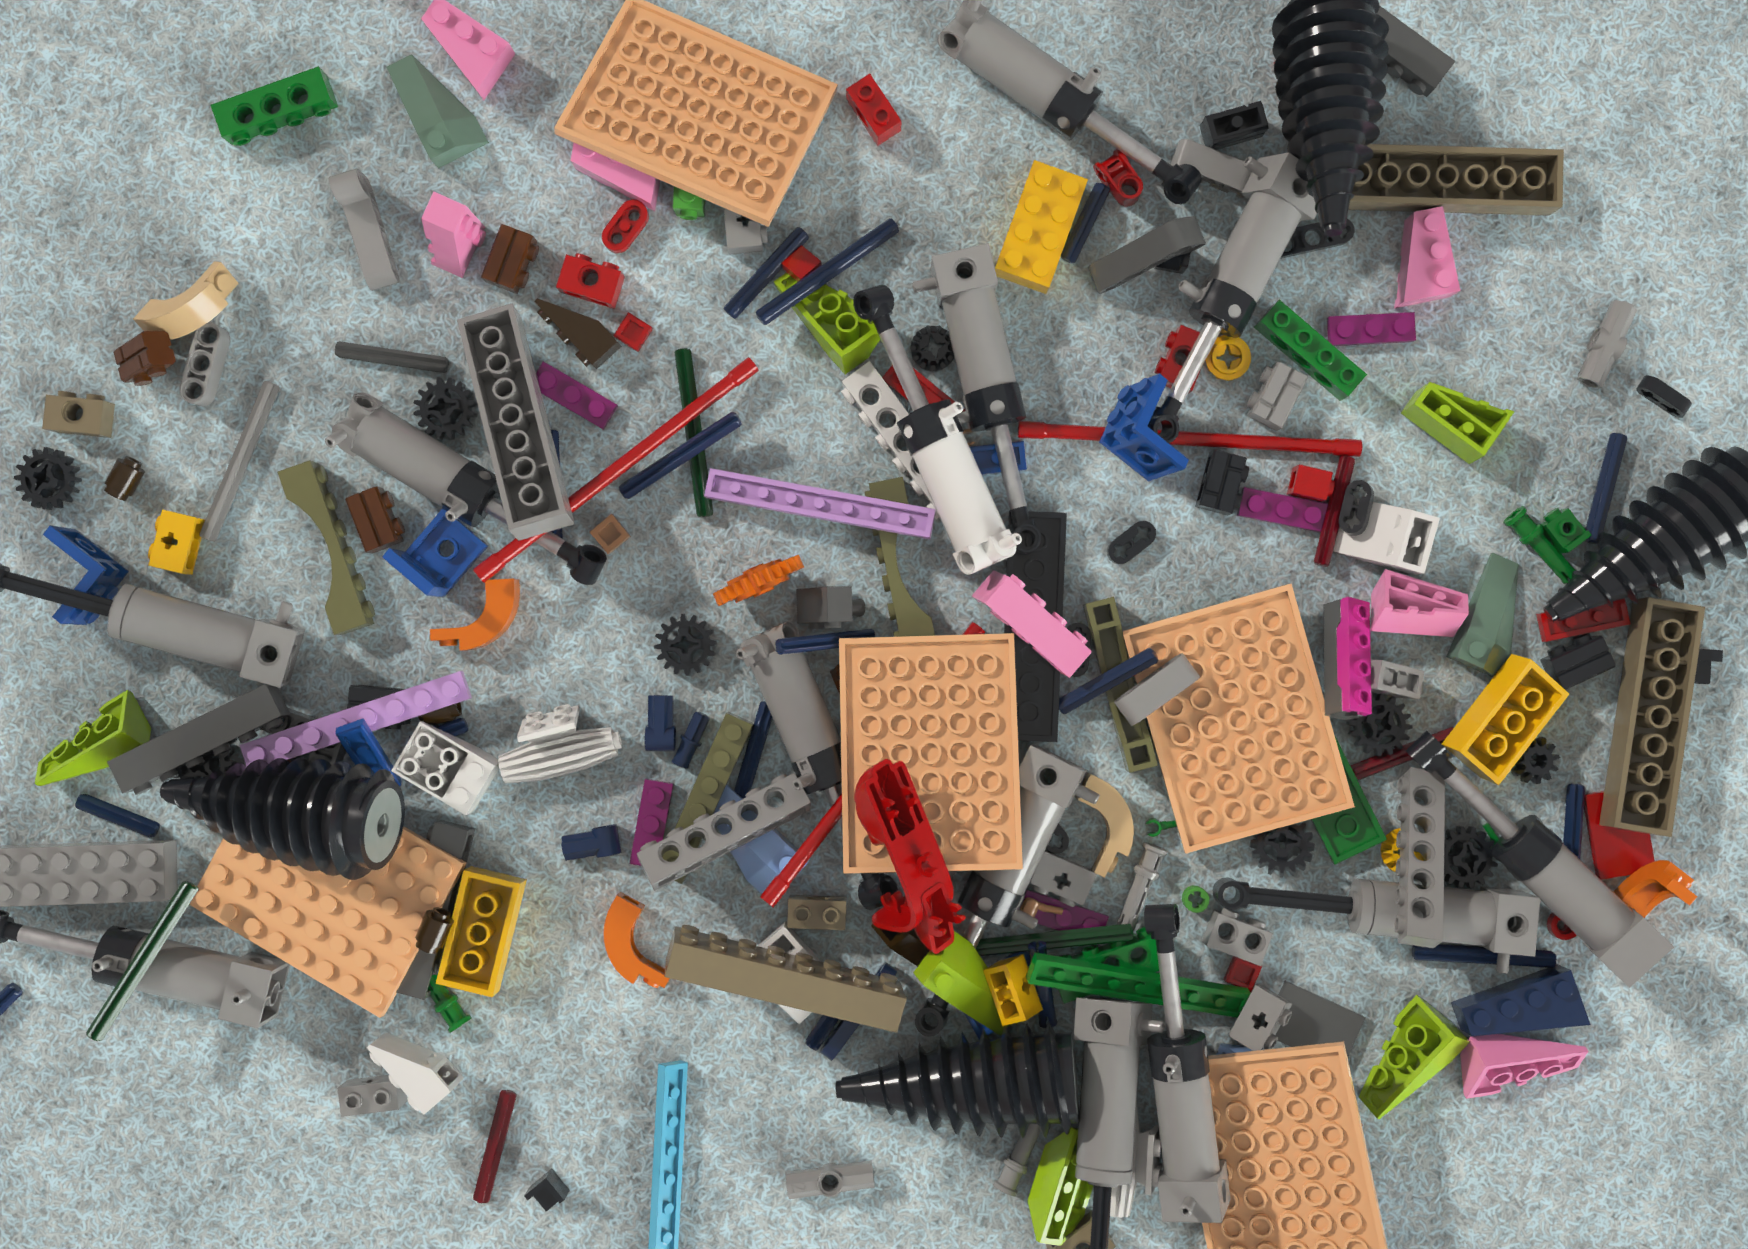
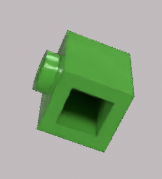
[673,186,706,220]

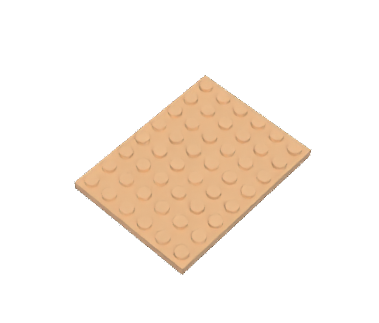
[554,0,838,227]
[1122,583,1355,854]
[839,633,1023,874]
[189,760,467,1018]
[1202,1041,1388,1249]

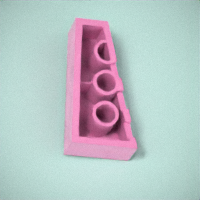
[972,570,1092,678]

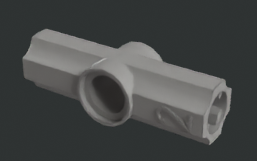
[1577,300,1637,389]
[786,1160,875,1199]

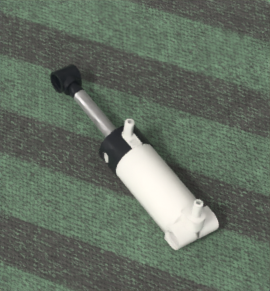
[853,285,1022,575]

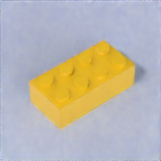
[995,160,1088,294]
[1442,654,1569,785]
[436,866,527,997]

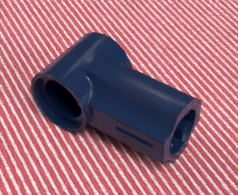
[645,695,676,752]
[561,824,622,861]

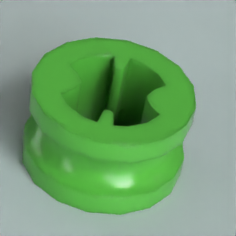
[1182,885,1210,913]

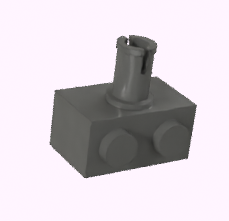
[796,586,866,629]

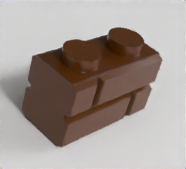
[481,224,539,294]
[113,331,176,386]
[345,486,405,554]

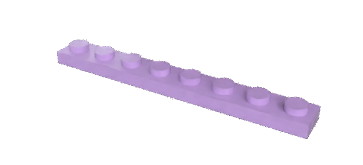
[704,468,936,539]
[240,671,472,767]

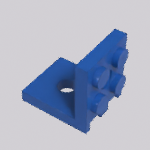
[1099,373,1189,481]
[382,509,488,598]
[43,525,129,625]

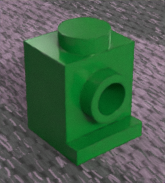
[1541,508,1592,554]

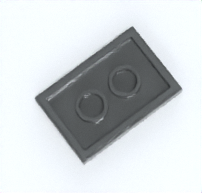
[1264,980,1366,1058]

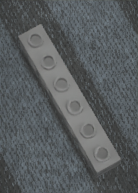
[1394,767,1445,948]
[637,773,811,891]

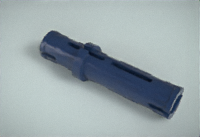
[1028,941,1058,1028]

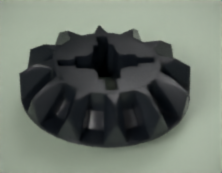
[910,325,954,371]

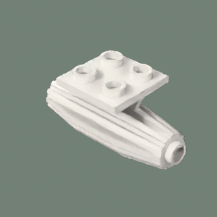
[498,704,622,784]
[1110,1104,1164,1218]

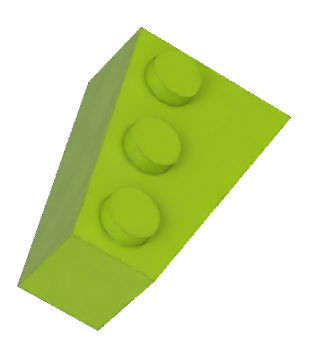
[1401,382,1515,464]

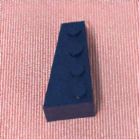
[1451,964,1591,1036]

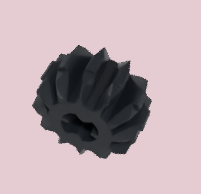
[1511,736,1561,784]

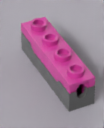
[1323,596,1372,721]

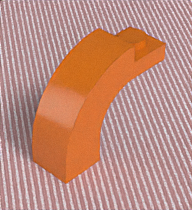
[430,578,520,651]
[1613,860,1698,918]
[604,891,670,988]

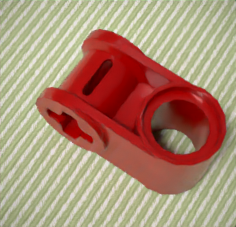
[1093,149,1143,207]

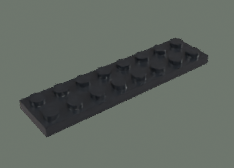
[1004,510,1067,742]

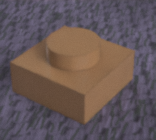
[590,514,631,554]

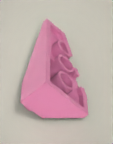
[1460,1034,1589,1099]

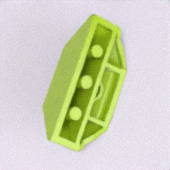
[1027,1127,1093,1246]

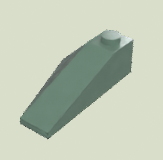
[386,54,489,169]
[1446,553,1519,677]

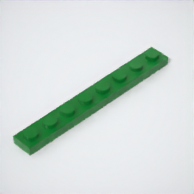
[1026,953,1251,1018]

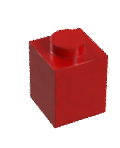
[1287,464,1335,502]

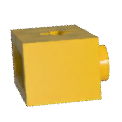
[148,510,205,575]
[983,954,1043,1026]

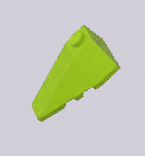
[773,272,880,375]
[34,690,151,786]
[913,930,1009,1036]
[1358,995,1470,1119]

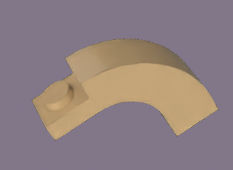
[133,261,239,340]
[1075,772,1134,878]

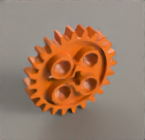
[713,555,804,606]

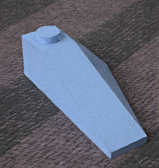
[714,784,808,894]

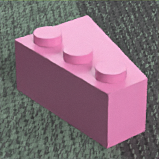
[421,0,515,100]
[571,143,660,212]
[421,192,486,278]
[1394,206,1460,309]
[1371,569,1469,637]

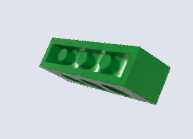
[210,66,338,146]
[1254,299,1367,401]
[1057,927,1159,1004]

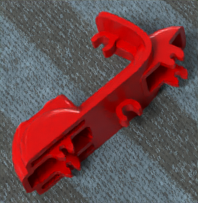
[854,759,966,954]

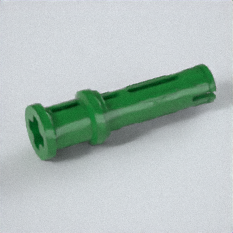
[1503,506,1576,584]
[428,974,472,1033]

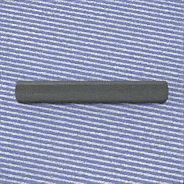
[335,341,449,373]

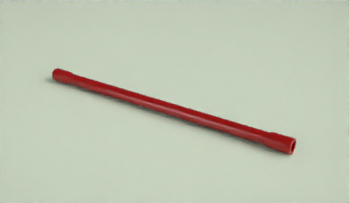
[473,357,759,583]
[1018,421,1362,457]
[760,622,985,908]

